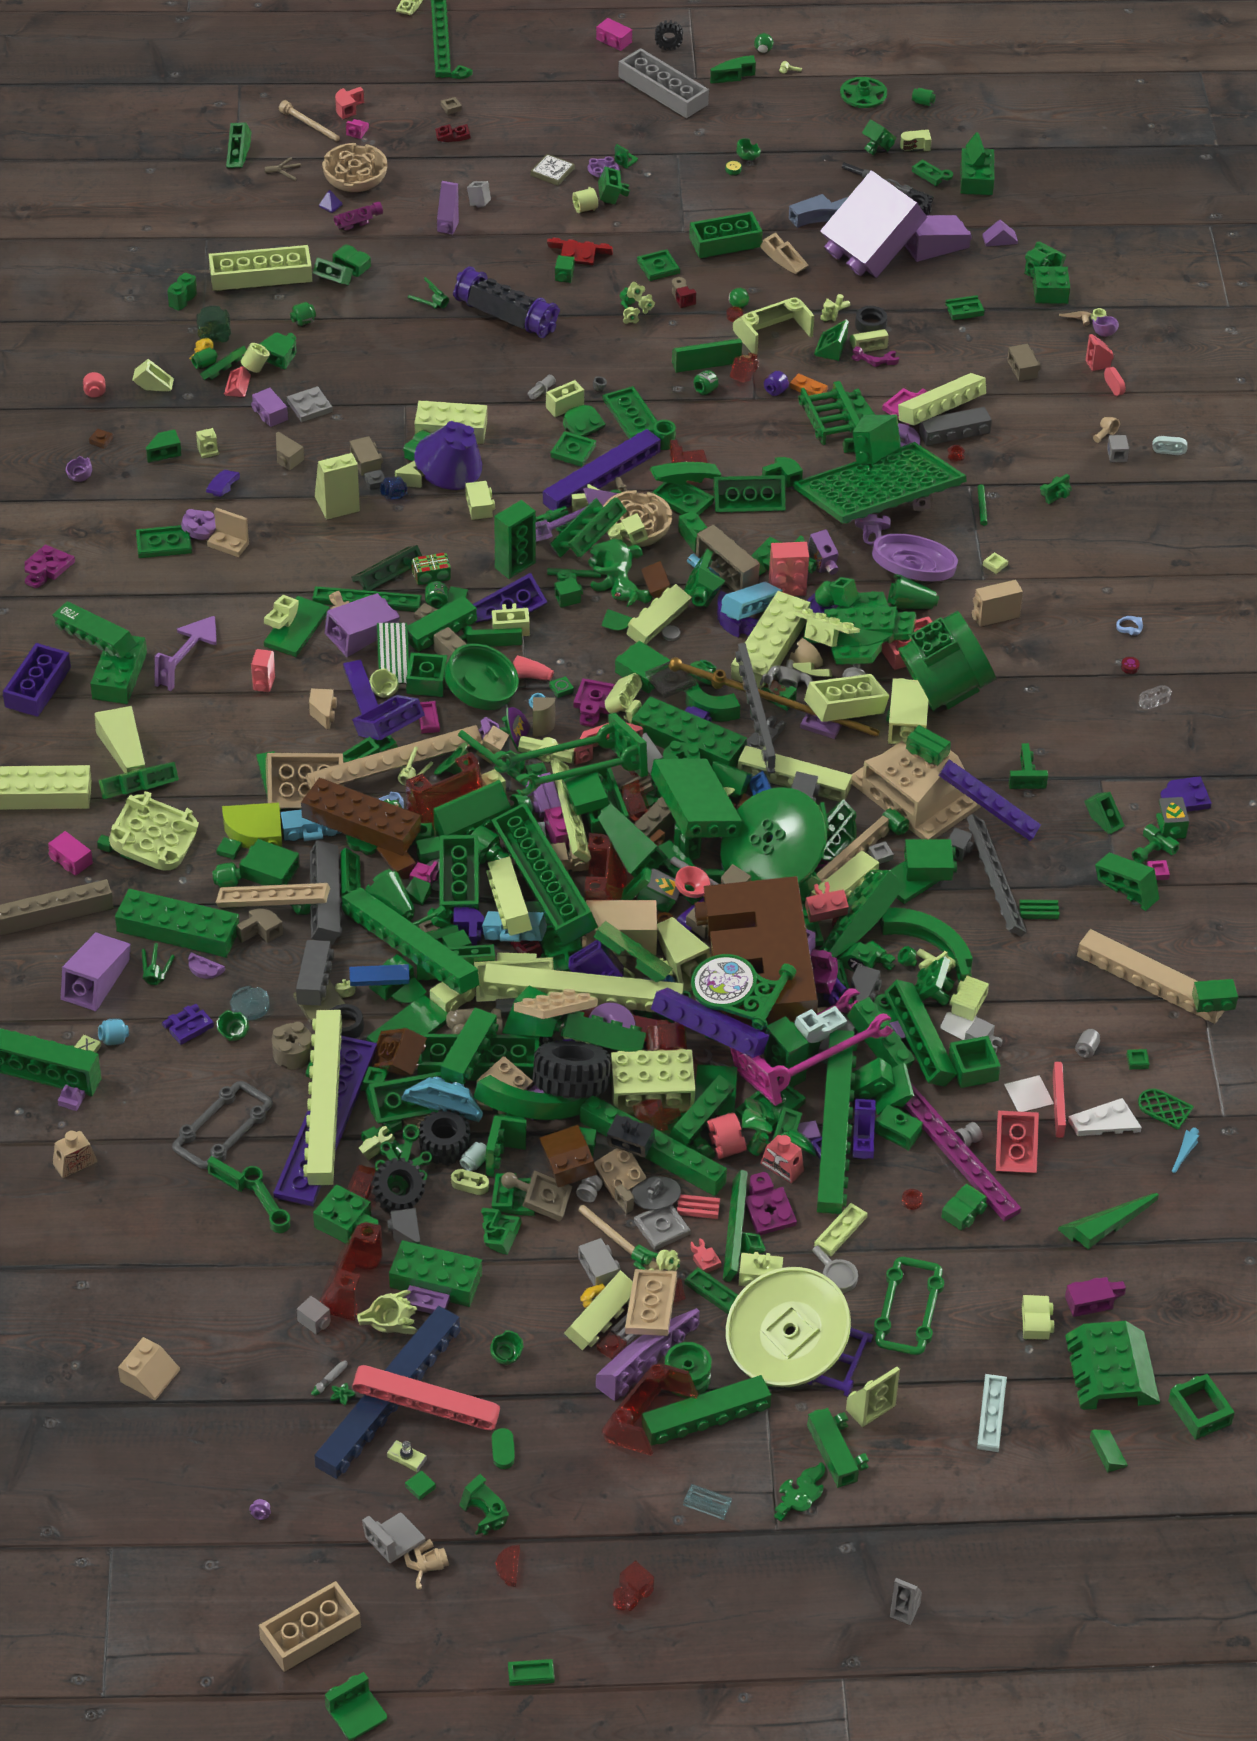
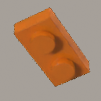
[790,373,828,396]

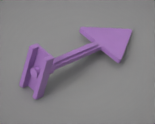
[536,488,619,542]
[155,616,216,691]

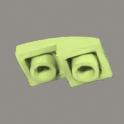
[396,0,423,15]

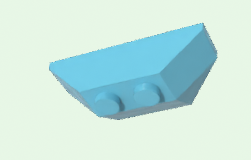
[401,1077,483,1122]

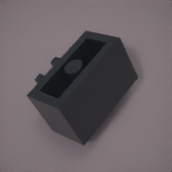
[607,1115,655,1158]

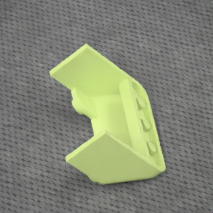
[733,298,814,356]

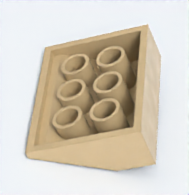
[266,753,344,809]

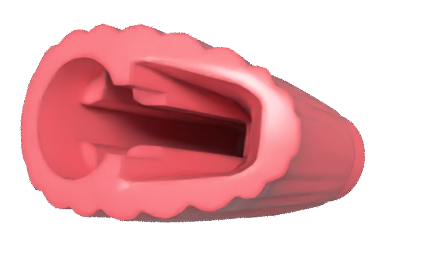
[513,655,554,681]

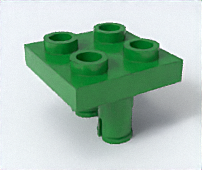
[915,956,955,1006]

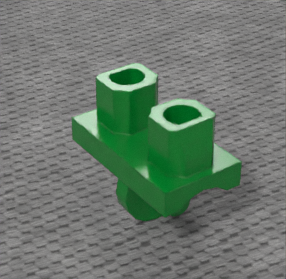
[1040,474,1072,504]

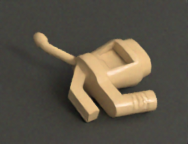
[403,1539,449,1590]

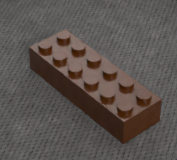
[301,777,421,856]

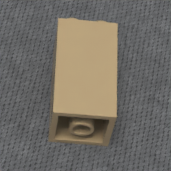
[582,900,657,955]

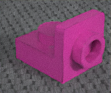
[346,119,369,139]
[410,861,440,886]

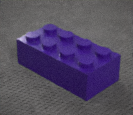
[3,643,71,717]

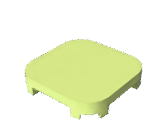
[109,791,199,870]

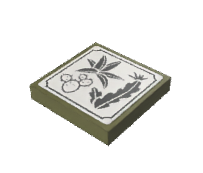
[531,154,575,186]

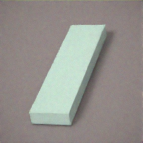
[977,1374,1007,1452]

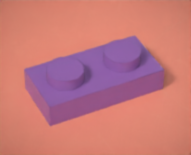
[405,1285,450,1314]

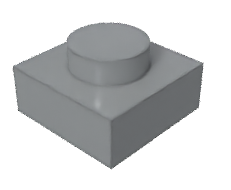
[868,841,894,864]

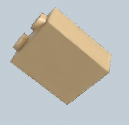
[972,580,1023,627]

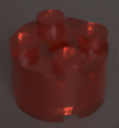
[645,1020,687,1051]

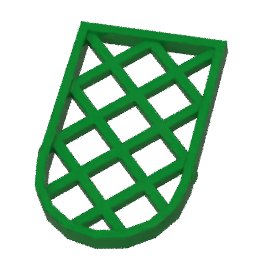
[1138,1089,1194,1130]

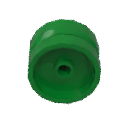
[664,1342,711,1398]

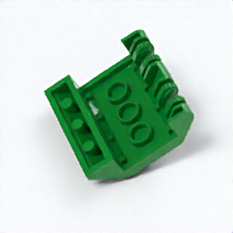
[1065,1321,1160,1410]

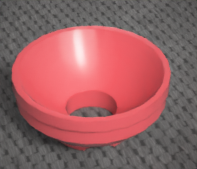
[675,866,710,898]

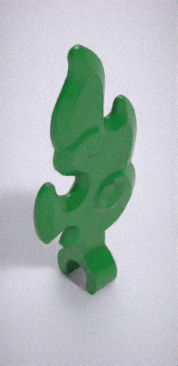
[774,1462,825,1521]

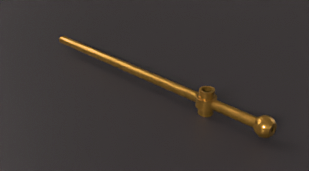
[669,657,880,736]

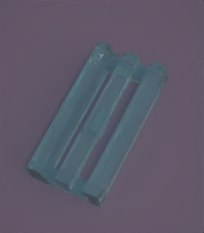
[683,1484,732,1520]

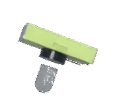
[387,1440,427,1472]

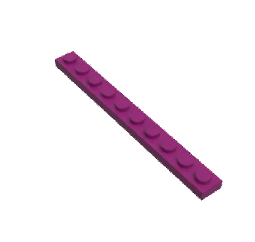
[903,1083,1021,1222]

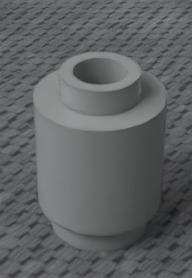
[1075,1029,1100,1058]

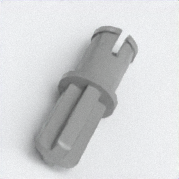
[528,374,556,400]

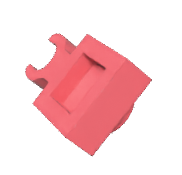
[691,1238,722,1273]

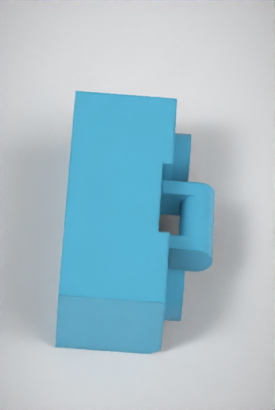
[281,810,341,841]
[482,911,547,942]

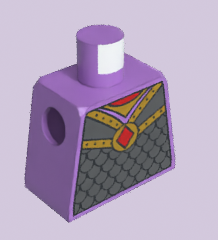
[808,529,839,575]

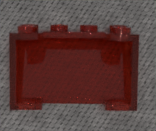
[406,752,484,829]
[585,833,627,902]
[319,1222,383,1321]

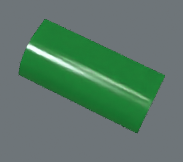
[672,338,742,373]

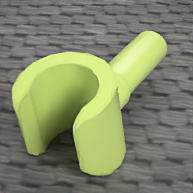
[779,61,802,74]

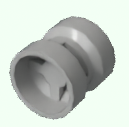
[955,1122,983,1147]
[576,1175,603,1202]

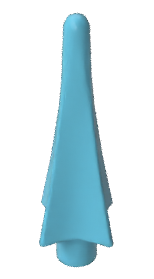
[1172,1128,1199,1173]

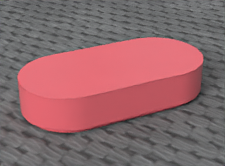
[1104,367,1126,396]

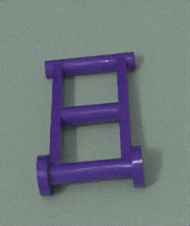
[807,1328,874,1397]

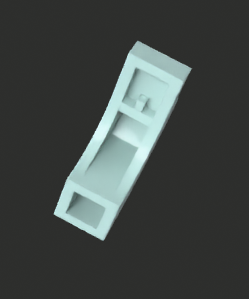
[795,1006,847,1043]

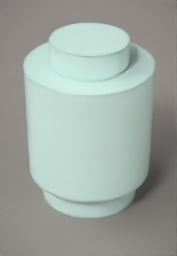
[459,1142,487,1172]

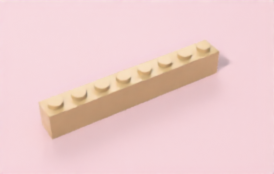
[1077,929,1224,1024]

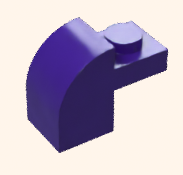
[454,907,485,946]

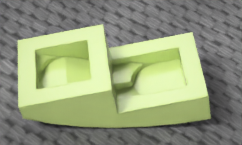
[793,662,832,677]

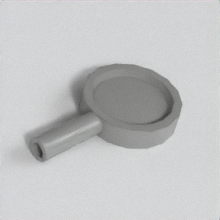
[812,1246,858,1293]

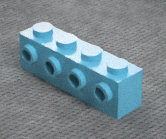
[721,582,782,620]

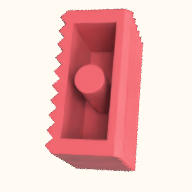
[251,649,275,692]

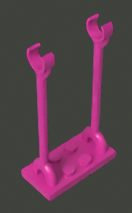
[730,988,894,1106]

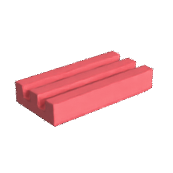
[677,1194,720,1219]

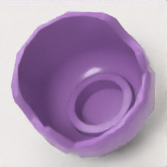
[1093,316,1119,337]
[65,456,92,482]

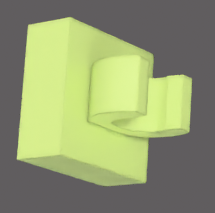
[622,700,642,724]

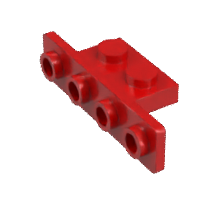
[547,237,613,265]

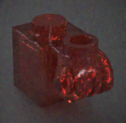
[730,353,759,383]
[613,1560,654,1611]

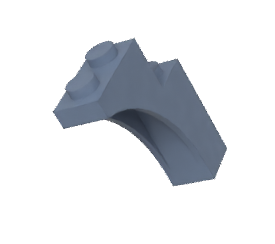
[789,194,848,228]

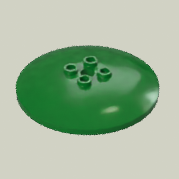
[721,787,827,885]

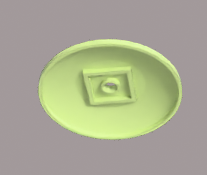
[726,1267,851,1387]

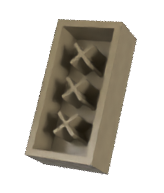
[696,525,760,592]

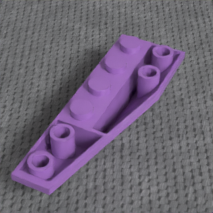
[596,1308,700,1401]

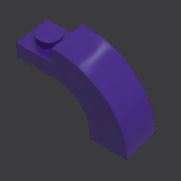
[717,591,759,638]
[852,1099,876,1159]

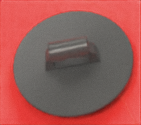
[632,1176,681,1210]

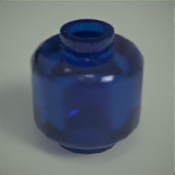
[380,476,407,500]

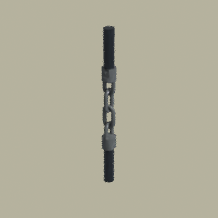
[842,162,934,201]

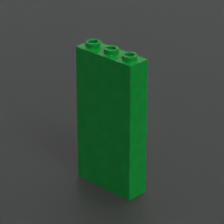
[651,759,742,838]

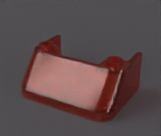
[602,1364,698,1456]

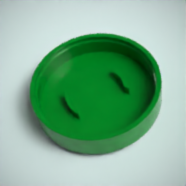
[444,644,519,710]

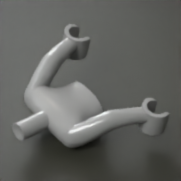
[760,660,813,688]

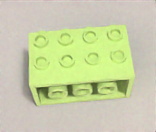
[610,1049,695,1115]

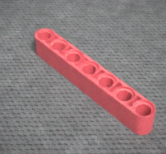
[352,1365,500,1430]

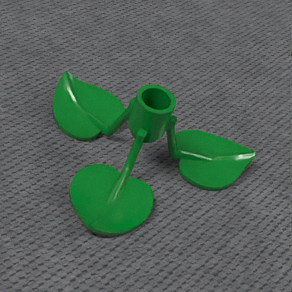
[742,1097,816,1157]

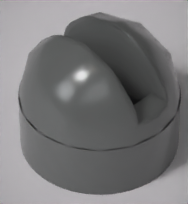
[593,376,607,391]

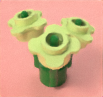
[620,282,655,324]
[631,1245,680,1271]

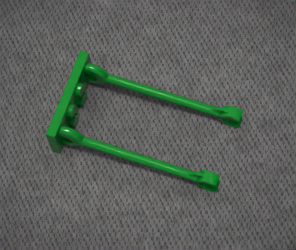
[493,713,648,796]

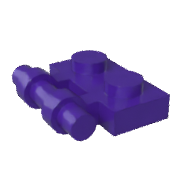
[162,1004,214,1045]

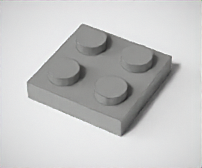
[287,386,333,422]

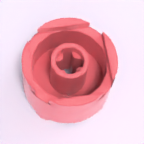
[707,1113,747,1159]

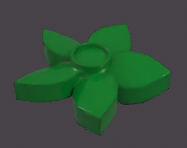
[330,1383,356,1405]

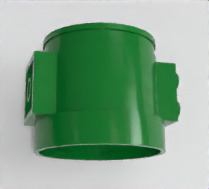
[898,611,997,711]

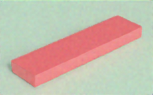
[1053,1062,1066,1138]

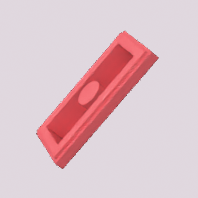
[224,366,251,397]

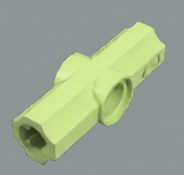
[518,736,575,763]

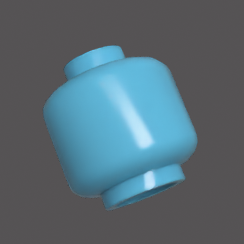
[98,1019,129,1045]

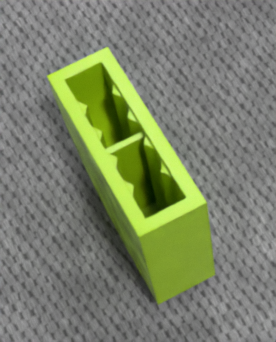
[222,803,282,849]

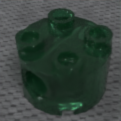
[196,306,231,342]

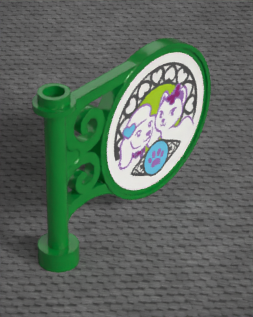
[691,954,797,1030]

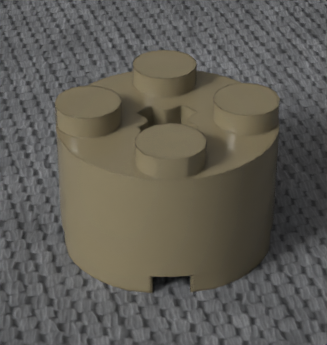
[272,1022,313,1070]

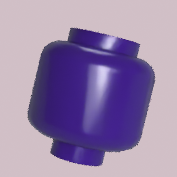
[764,371,789,396]

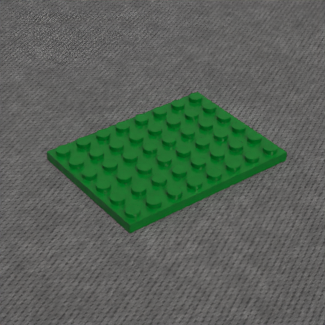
[793,442,967,523]

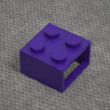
[568,940,624,977]

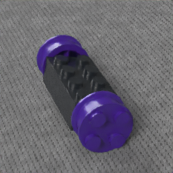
[453,266,560,338]

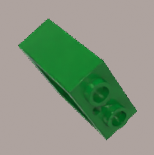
[1168,1374,1235,1440]

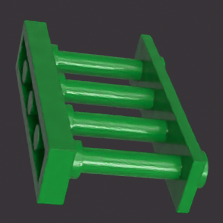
[798,381,860,445]
[550,497,627,558]

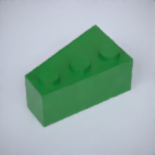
[1095,852,1160,911]

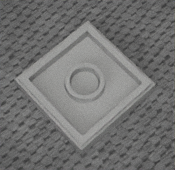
[634,1205,691,1251]

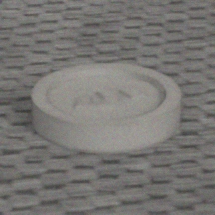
[662,626,680,641]

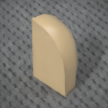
[789,638,823,668]

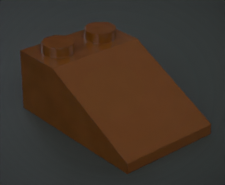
[370,1028,427,1076]
[539,1125,597,1188]

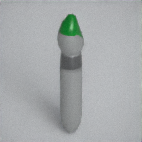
[311,1360,348,1396]

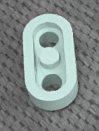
[1153,436,1187,455]

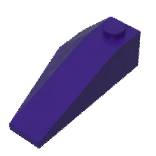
[473,573,548,623]

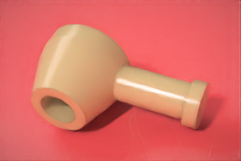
[1093,417,1120,443]

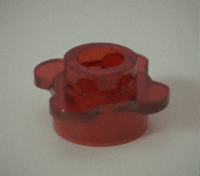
[947,445,965,461]

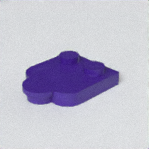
[1160,776,1211,812]

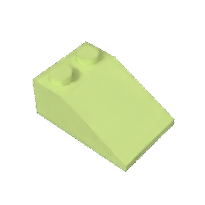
[846,1367,900,1427]

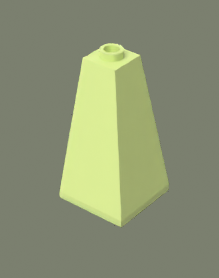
[95,706,145,773]
[657,917,711,992]

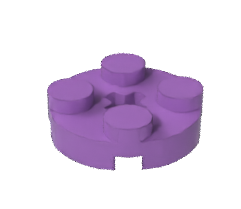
[181,509,216,540]

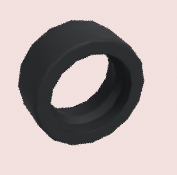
[855,306,887,333]
[330,1004,364,1039]

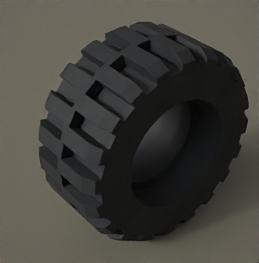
[533,1040,611,1099]

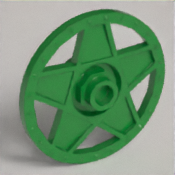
[840,77,887,108]

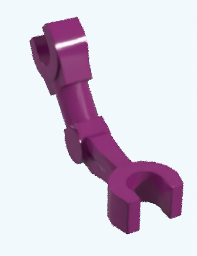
[851,346,899,367]

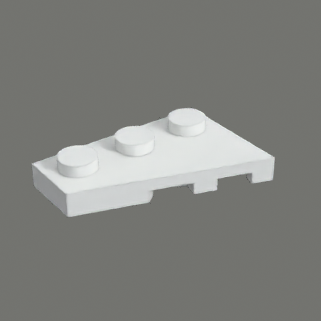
[1068,1098,1142,1136]

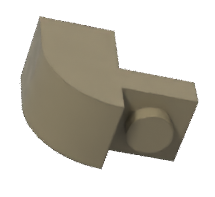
[237,909,283,943]

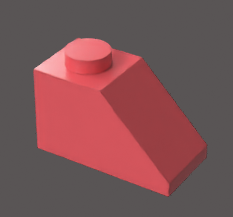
[1086,334,1114,371]

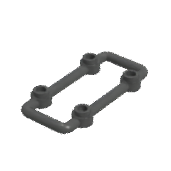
[172,1081,273,1169]

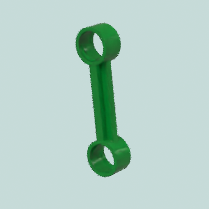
[242,1166,291,1233]

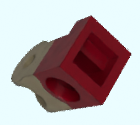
[672,277,696,308]

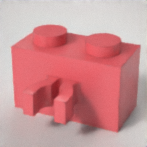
[805,882,849,923]

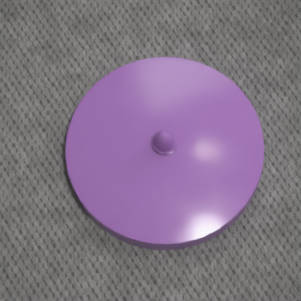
[872,534,958,581]

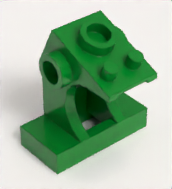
[1024,241,1066,278]
[459,1474,509,1535]

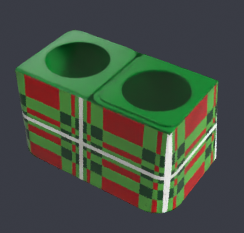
[412,553,451,585]

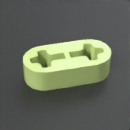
[451,1169,489,1195]

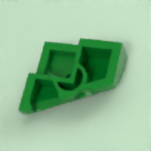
[481,1208,522,1255]

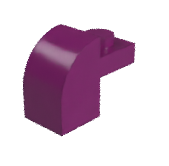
[810,949,838,995]

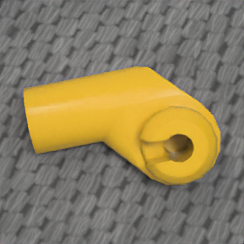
[580,1283,605,1308]

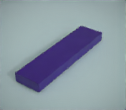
[343,660,378,714]

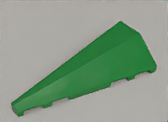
[1058,1193,1159,1249]

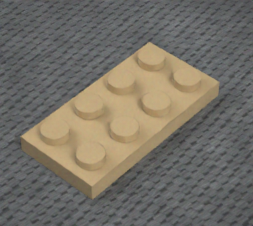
[514,989,598,1019]
[625,1269,677,1336]

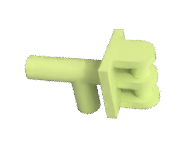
[820,294,850,321]
[917,949,957,972]

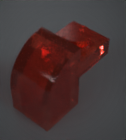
[633,1099,681,1131]

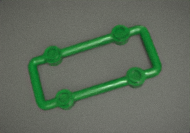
[874,1257,944,1355]

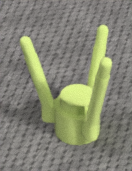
[397,747,433,786]

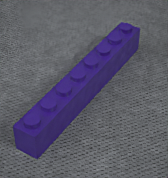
[543,429,661,511]

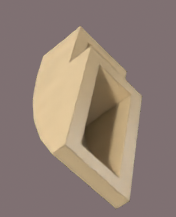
[760,232,809,274]

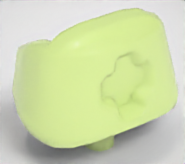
[335,979,356,998]

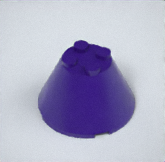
[414,421,482,490]

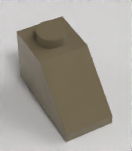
[276,432,304,470]

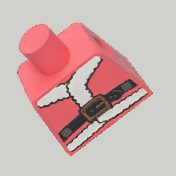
[761,1135,804,1184]

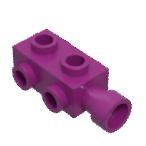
[334,201,383,230]

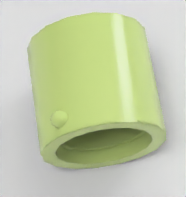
[572,187,598,213]
[241,343,270,373]

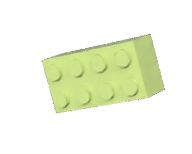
[415,401,487,444]
[804,674,889,722]

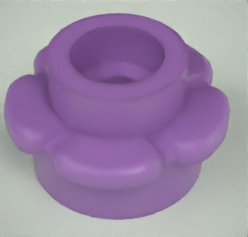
[249,1499,271,1520]

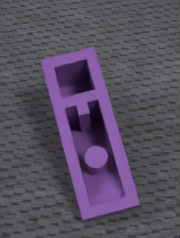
[437,181,459,235]

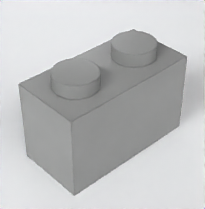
[578,1238,621,1286]

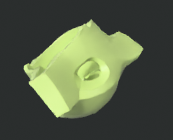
[357,1290,418,1334]

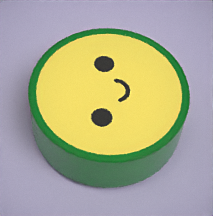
[725,161,742,175]

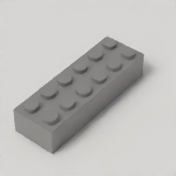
[619,48,709,118]

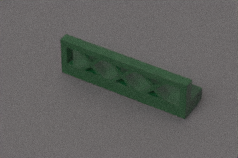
[351,545,422,591]

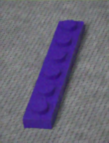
[938,759,1041,841]

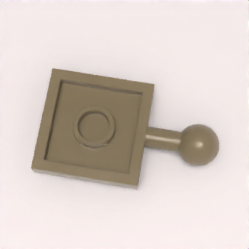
[501,1171,572,1221]

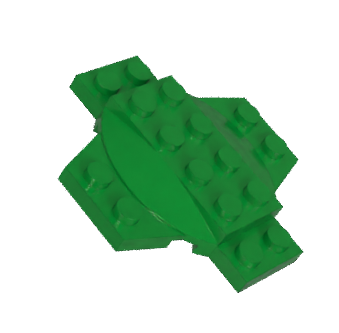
[804,591,916,664]

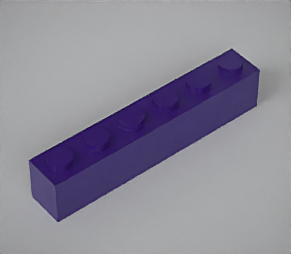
[651,987,769,1058]

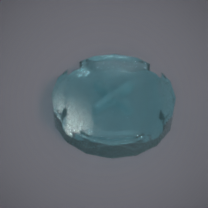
[230,986,270,1020]

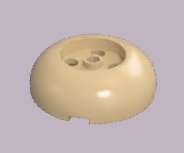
[322,143,387,192]
[603,490,672,547]

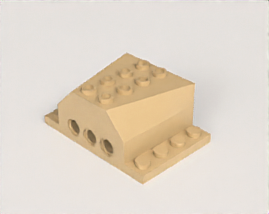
[851,741,981,839]

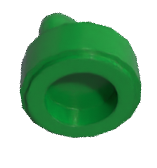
[897,946,917,966]

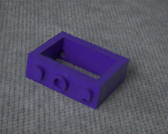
[352,695,425,740]

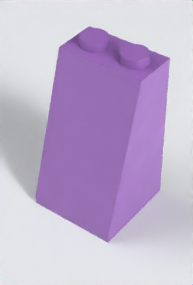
[905,215,972,262]
[325,593,400,657]
[61,932,131,1011]

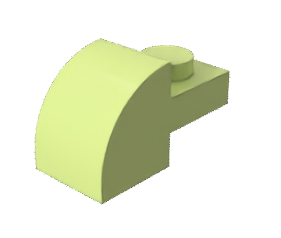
[264,595,299,629]

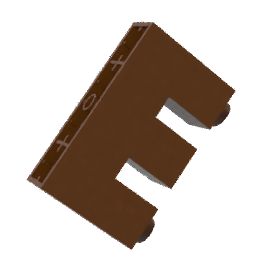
[694,876,818,1030]

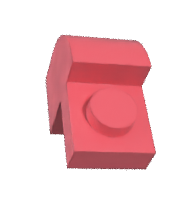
[335,87,364,119]

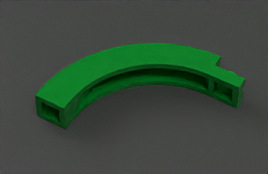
[879,907,973,983]
[473,1075,588,1120]

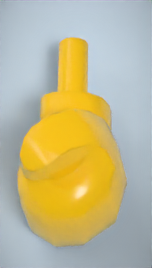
[189,338,213,360]

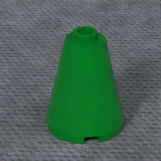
[887,574,939,609]
[365,869,415,921]

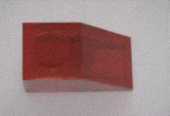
[621,779,650,821]

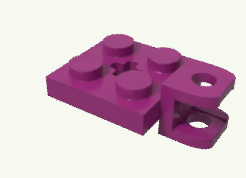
[25,544,75,588]
[573,678,615,727]
[745,1172,797,1235]

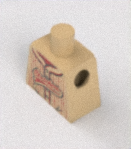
[53,1131,97,1178]

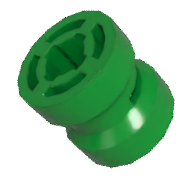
[486,845,512,862]

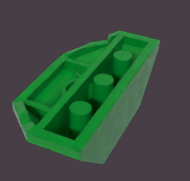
[821,799,857,862]

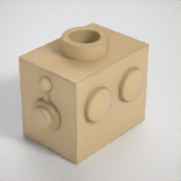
[476,725,509,764]

